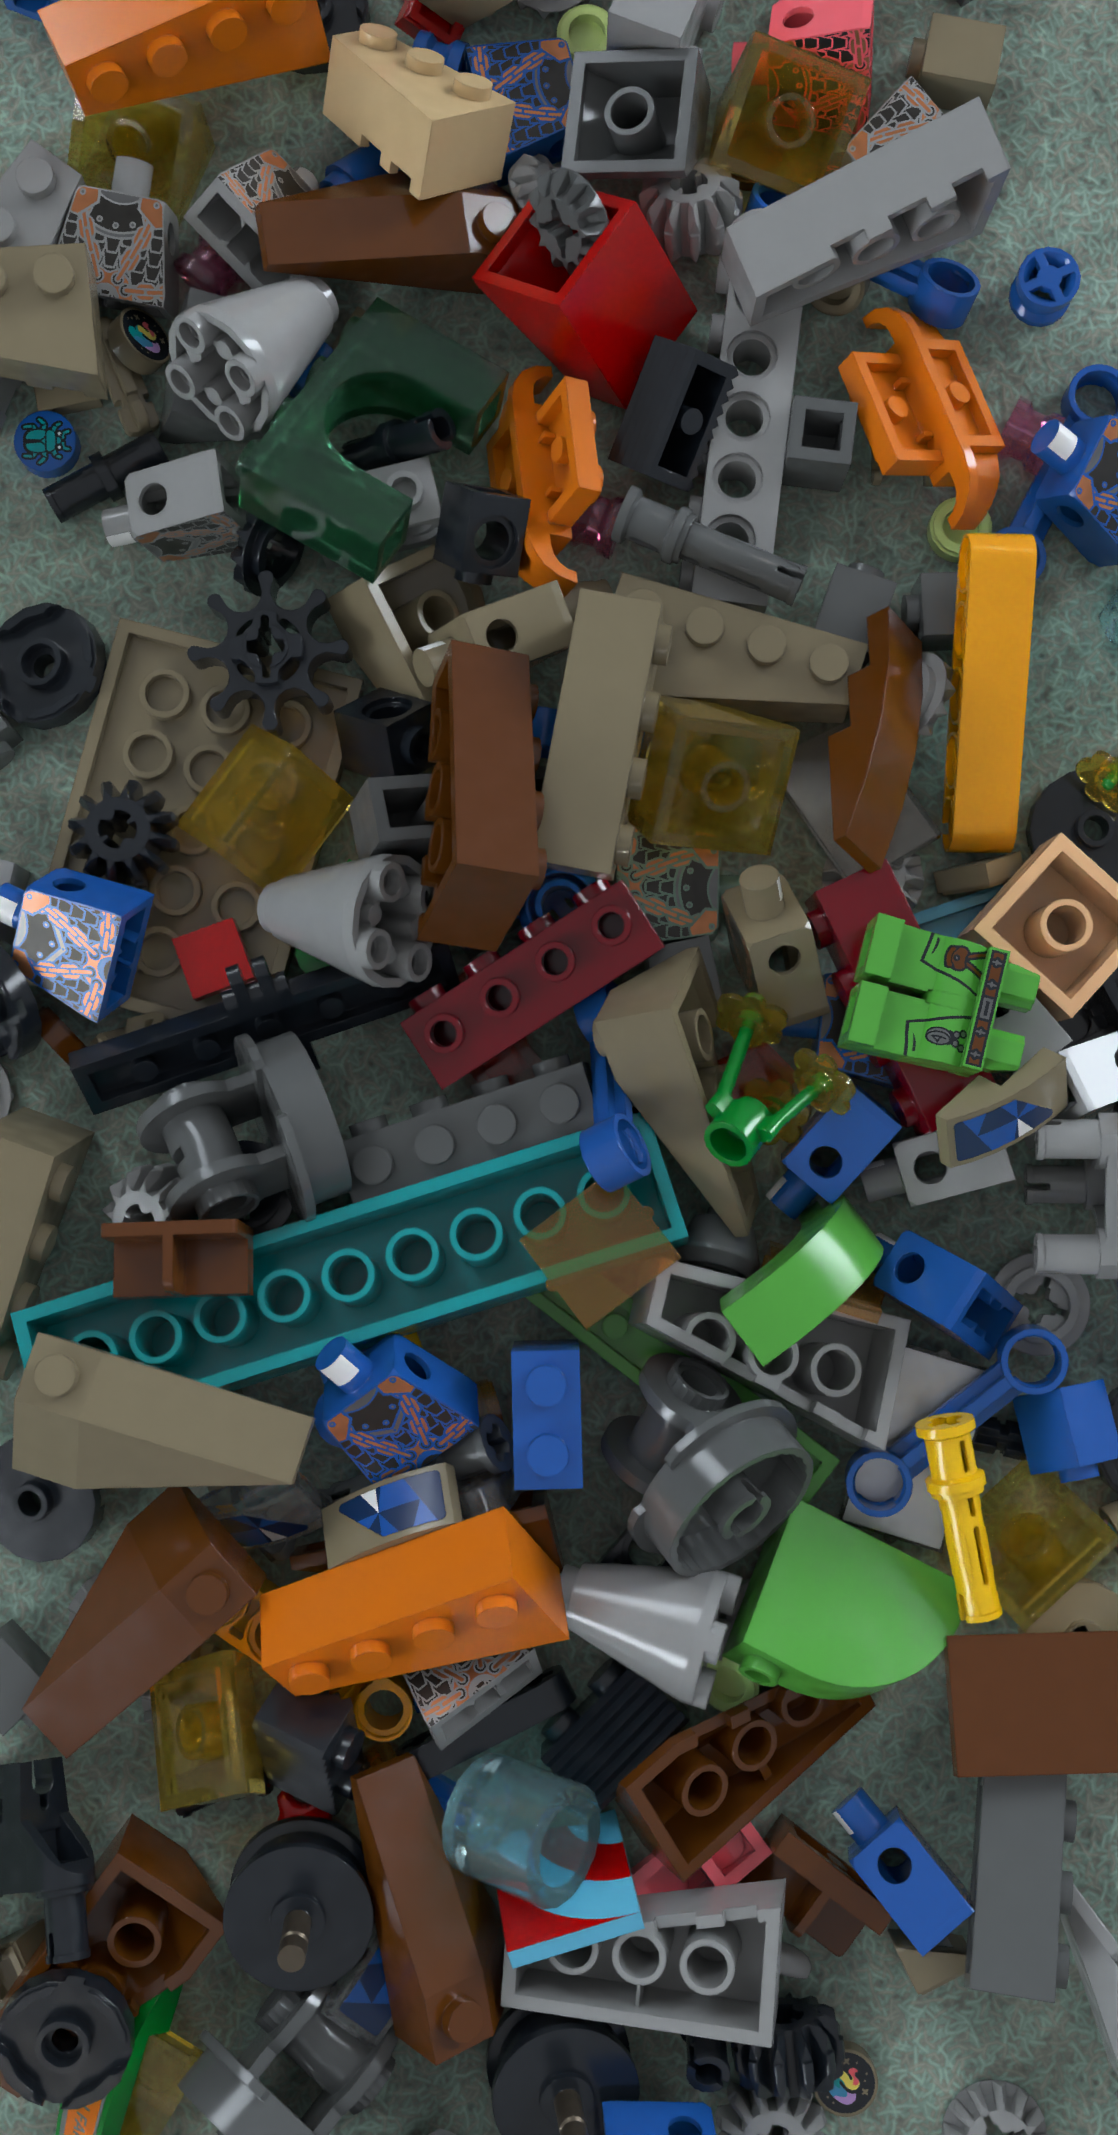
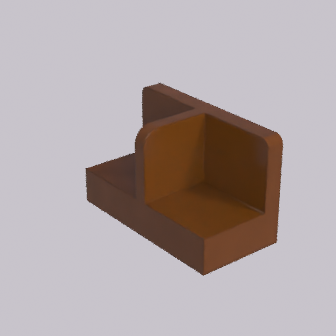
[101,1219,253,1300]
[740,1813,893,1957]

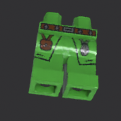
[837,912,1040,1077]

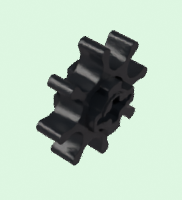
[187,570,353,738]

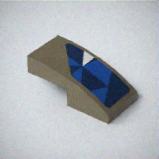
[935,1047,1068,1168]
[321,1462,463,1570]

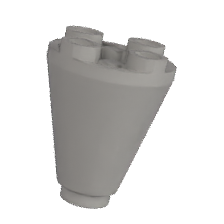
[165,276,339,441]
[257,854,434,988]
[560,1562,743,1710]

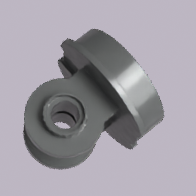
[136,1031,352,1222]
[601,1353,813,1577]
[177,1983,399,2135]

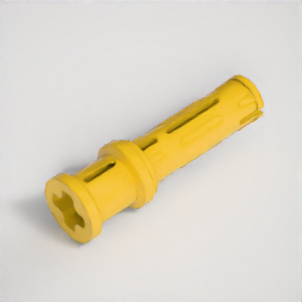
[915,1412,1003,1623]

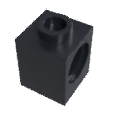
[433,481,531,586]
[334,687,436,778]

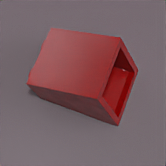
[472,190,698,409]

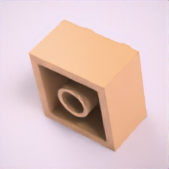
[957,832,1118,1022]

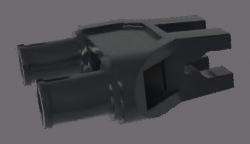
[0,1756,96,1964]

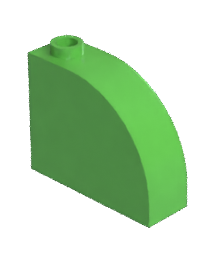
[722,1500,961,1700]

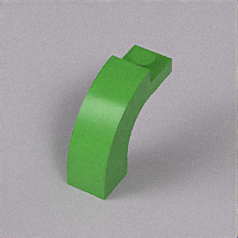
[720,1194,884,1367]

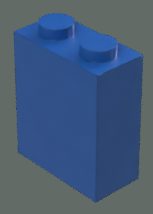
[511,1339,583,1490]

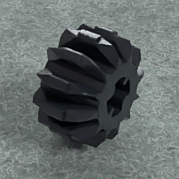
[68,780,180,889]
[731,1992,845,2103]

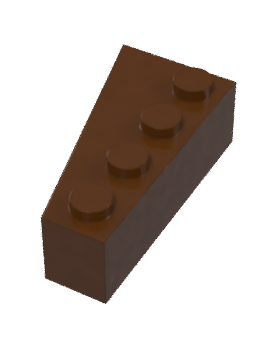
[417,640,547,952]

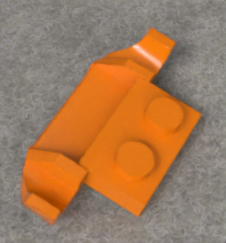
[838,307,1005,530]
[486,365,604,598]

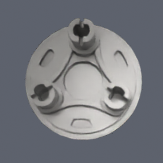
[1024,1104,1118,1282]

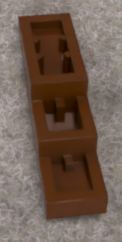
[828,606,923,874]

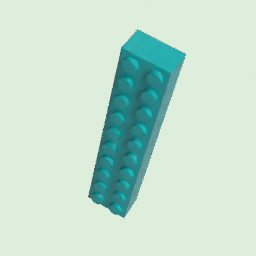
[10,1112,689,1391]

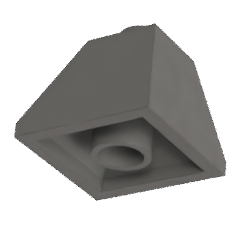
[561,47,711,179]

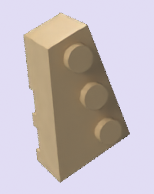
[323,23,516,201]

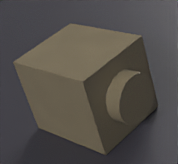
[905,12,1007,110]

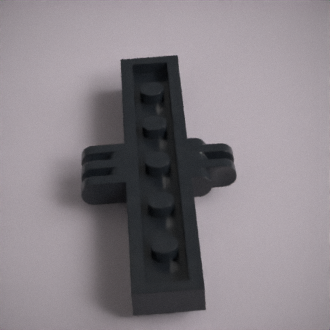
[68,942,460,1115]

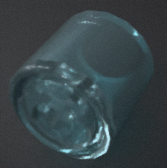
[442,1753,600,1909]

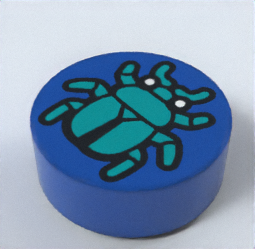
[14,411,81,478]

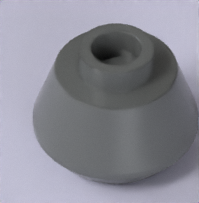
[673,1206,760,1279]

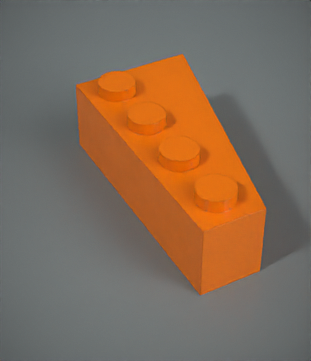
[37,0,330,116]
[260,1506,570,1697]

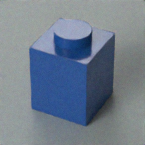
[1012,1379,1118,1483]

